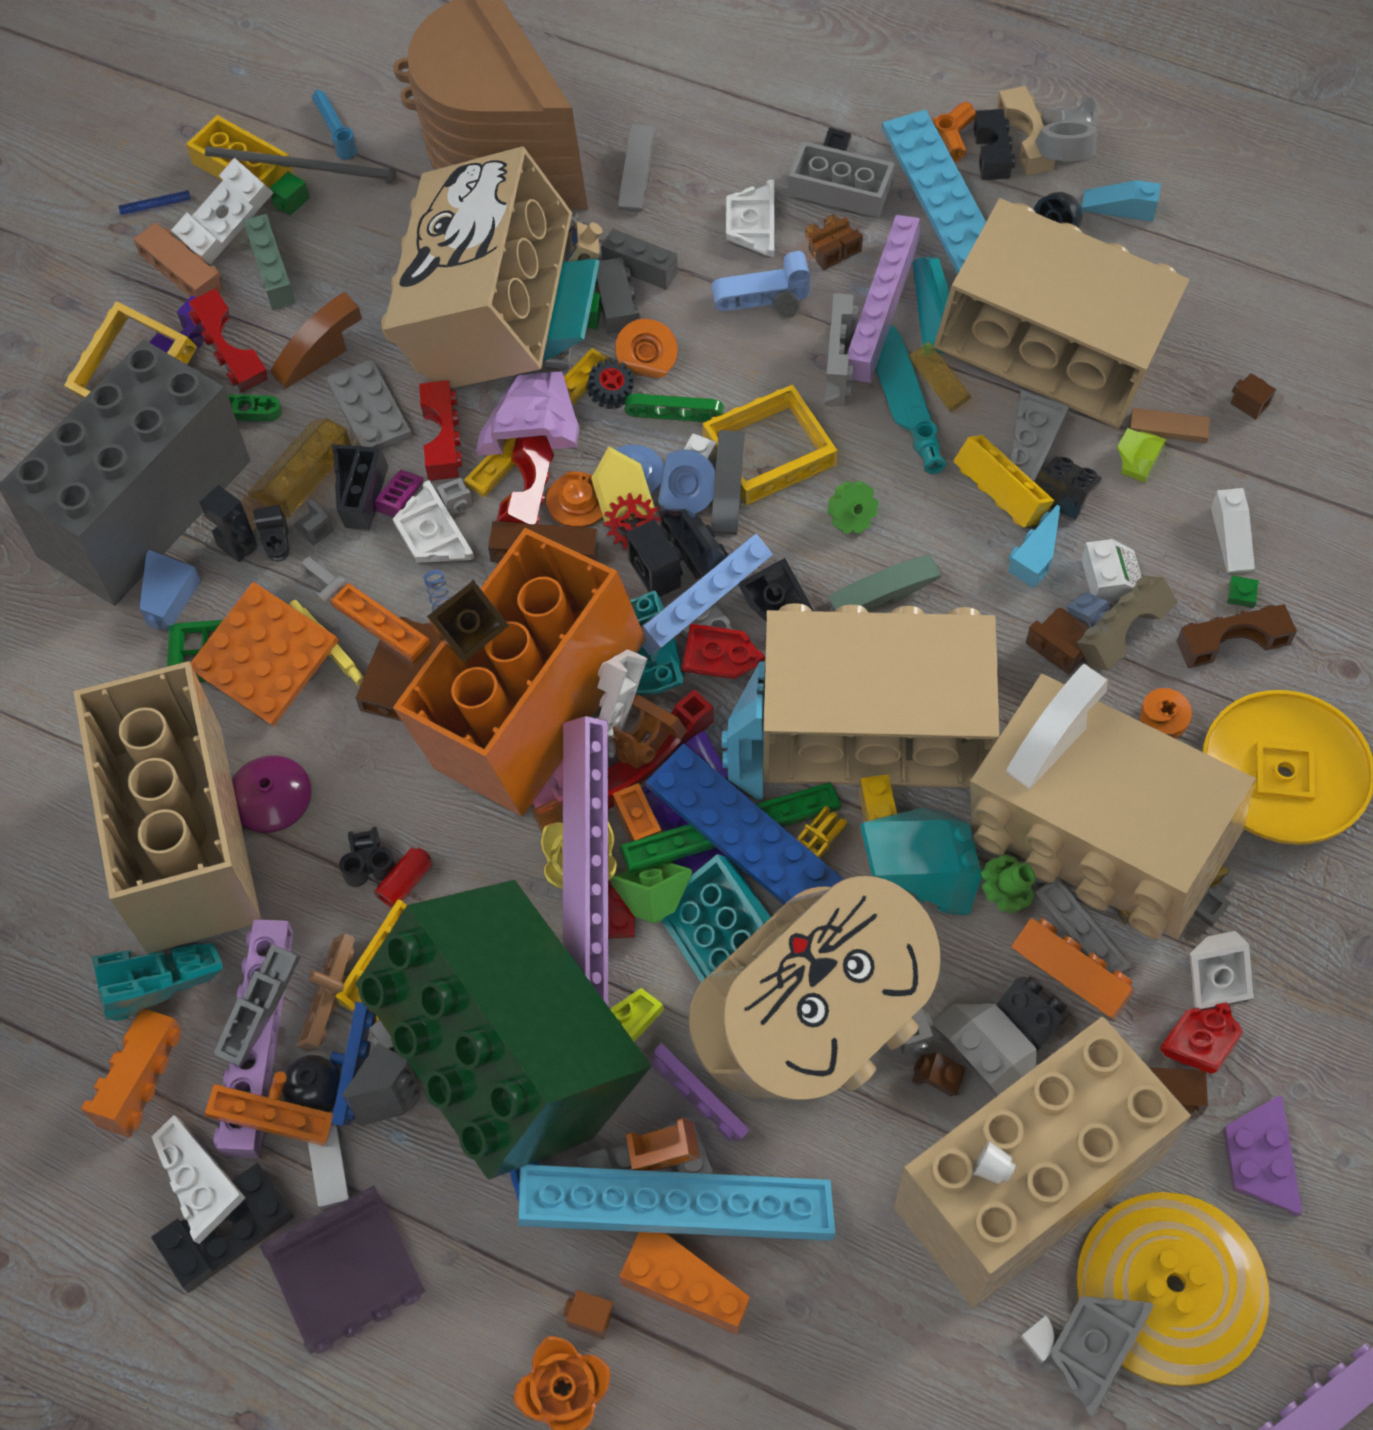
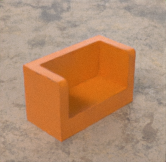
[613,783,661,842]
[626,1118,700,1171]

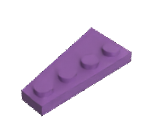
[647,1043,750,1142]

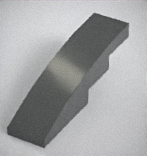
[213,944,301,1066]

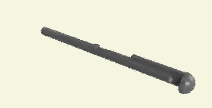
[205,146,396,184]

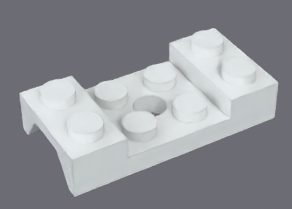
[171,158,273,265]
[596,649,647,758]

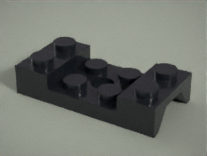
[151,1162,295,1293]

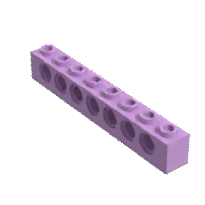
[214,919,294,1158]

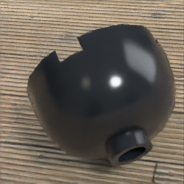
[1033,192,1083,228]
[282,1055,341,1113]

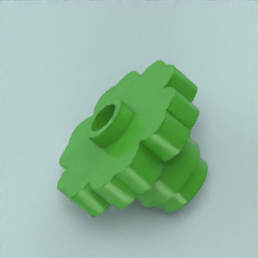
[827,481,878,534]
[981,855,1035,914]

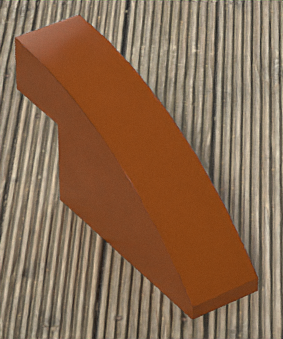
[270,291,362,389]

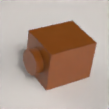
[563,1290,614,1339]

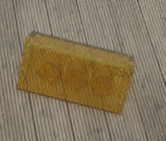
[248,418,351,519]

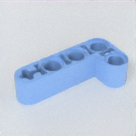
[711,251,810,311]

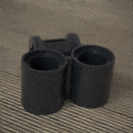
[253,504,290,562]
[339,826,396,887]

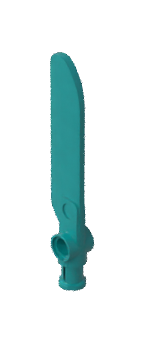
[876,325,947,475]

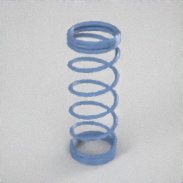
[423,570,449,611]

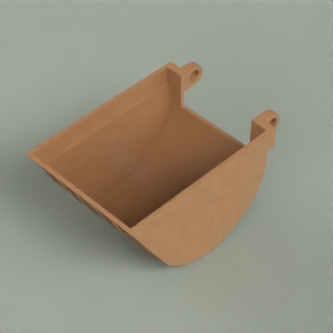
[393,0,588,210]

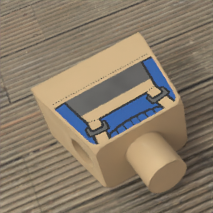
[563,222,602,262]

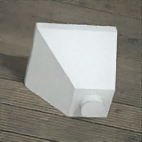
[1190,931,1254,1009]

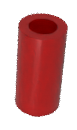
[374,847,432,909]

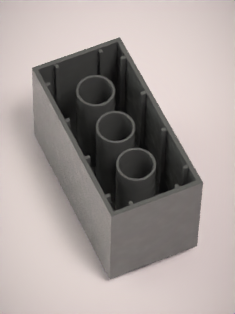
[0,339,251,606]

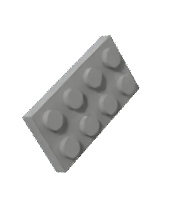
[326,359,412,449]

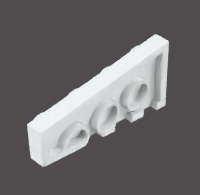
[152,1115,245,1244]

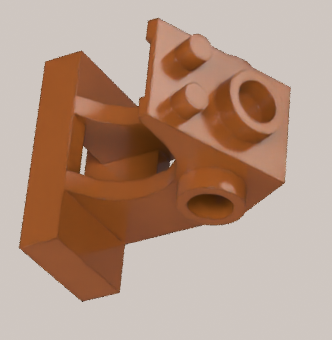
[612,694,687,769]

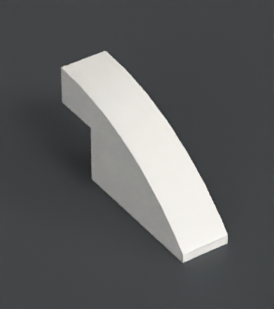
[1006,663,1108,790]

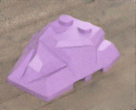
[476,372,579,456]

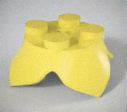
[541,822,617,889]

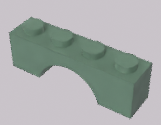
[243,214,296,310]

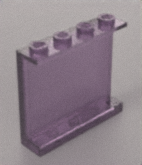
[260,1186,426,1354]

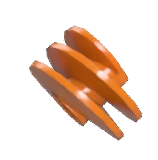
[1139,688,1192,739]

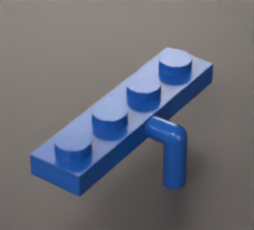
[330,1002,377,1126]

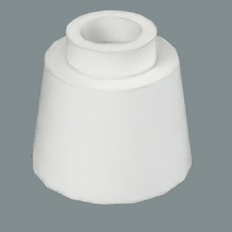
[972,1141,1016,1184]

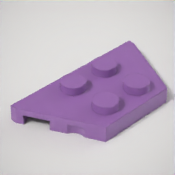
[1223,1096,1302,1216]

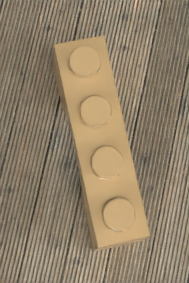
[996,86,1055,176]

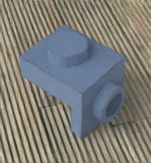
[1067,592,1111,628]

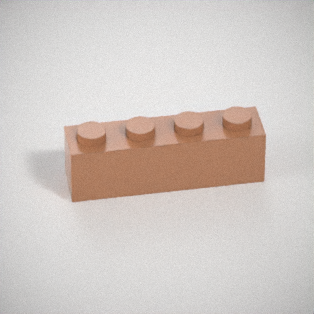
[133,222,223,298]

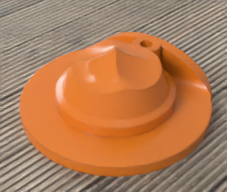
[615,319,678,378]
[546,471,603,528]

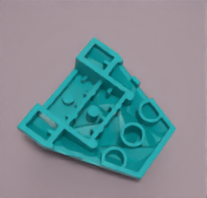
[92,943,223,1021]

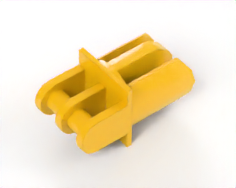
[797,806,848,859]

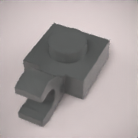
[1193,876,1236,927]

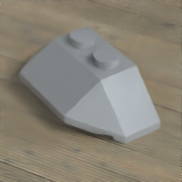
[932,1004,1037,1097]

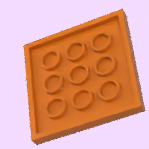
[191,582,339,727]

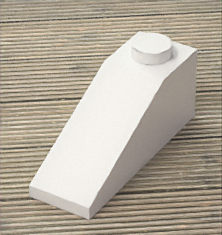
[1211,488,1255,574]

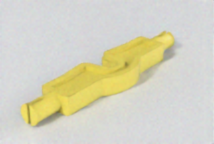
[289,600,364,686]

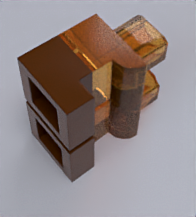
[805,214,863,271]

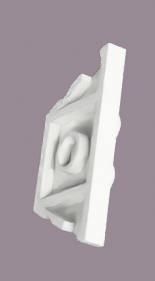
[726,180,774,257]
[393,480,474,563]

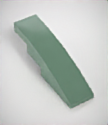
[829,554,942,612]

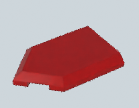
[681,623,766,679]
[1160,1002,1243,1074]

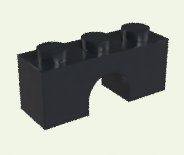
[973,109,1015,180]
[199,485,257,562]

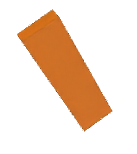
[330,583,430,662]

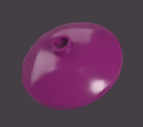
[232,755,312,833]

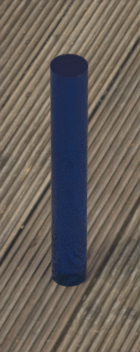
[118,190,191,215]

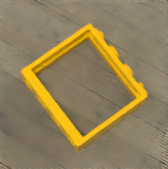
[64,301,198,399]
[702,384,838,505]

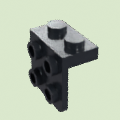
[1035,456,1102,520]
[996,976,1071,1053]

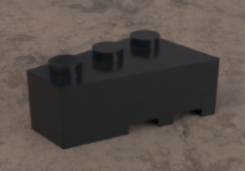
[332,444,388,530]

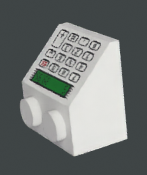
[1081,539,1142,602]

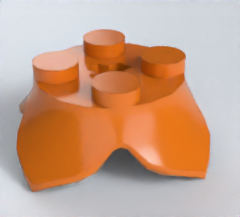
[513,1336,610,1430]

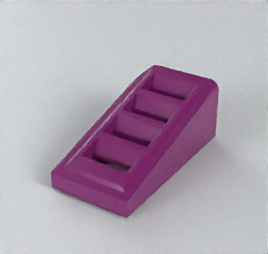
[375,469,424,518]

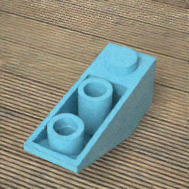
[1008,505,1060,588]

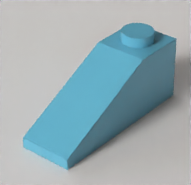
[1082,180,1161,222]

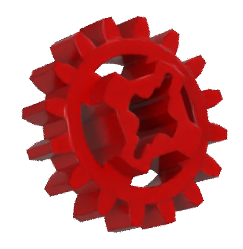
[603,493,661,550]

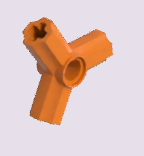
[931,101,975,163]

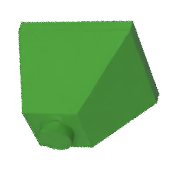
[610,862,692,923]

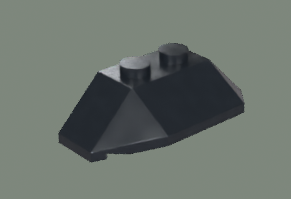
[659,509,727,581]

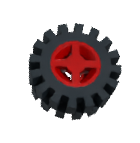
[587,359,634,409]

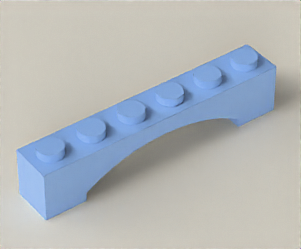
[641,533,773,655]

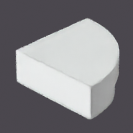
[1020,1316,1054,1364]

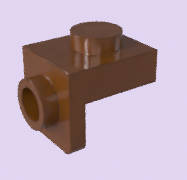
[912,1052,965,1096]

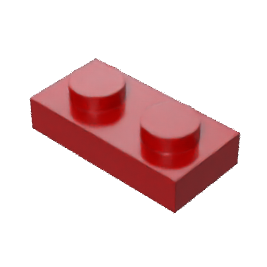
[608,881,635,939]

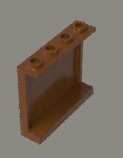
[355,617,442,721]

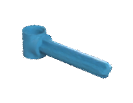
[312,89,357,160]

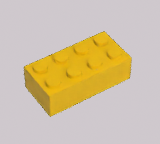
[186,115,294,198]

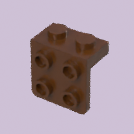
[1025,608,1090,675]

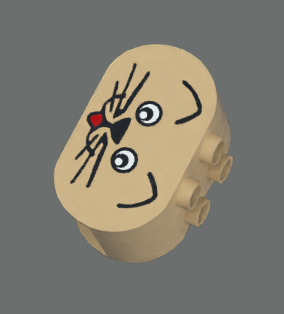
[689,876,940,1100]

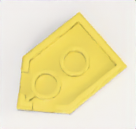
[591,446,656,528]

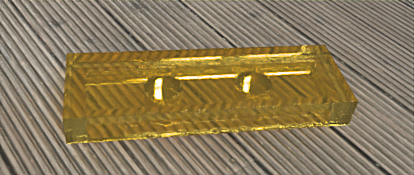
[909,342,971,413]

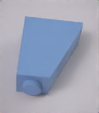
[140,550,201,631]

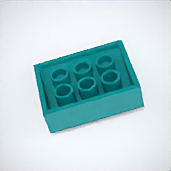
[542,259,600,363]
[662,854,771,982]

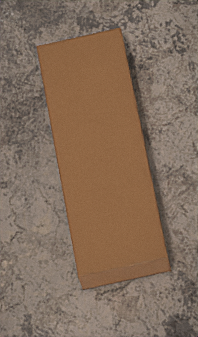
[1130,408,1210,443]

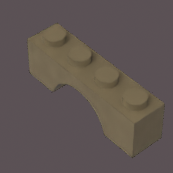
[1077,576,1177,671]

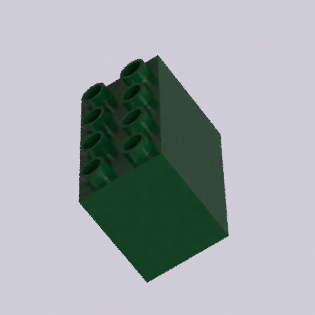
[355,879,652,1180]

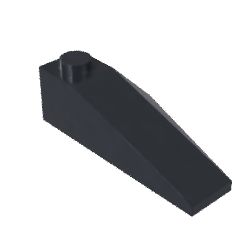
[738,558,814,622]

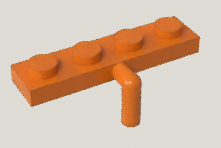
[204,1071,333,1146]

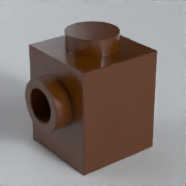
[1231,373,1276,420]

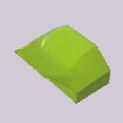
[1117,428,1167,483]

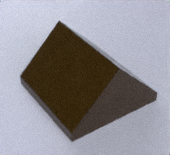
[427,580,509,663]

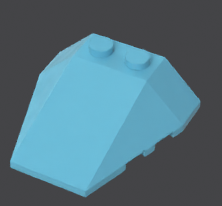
[722,662,765,800]

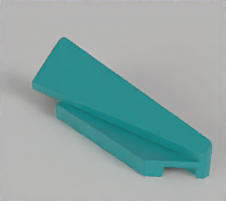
[913,256,949,356]

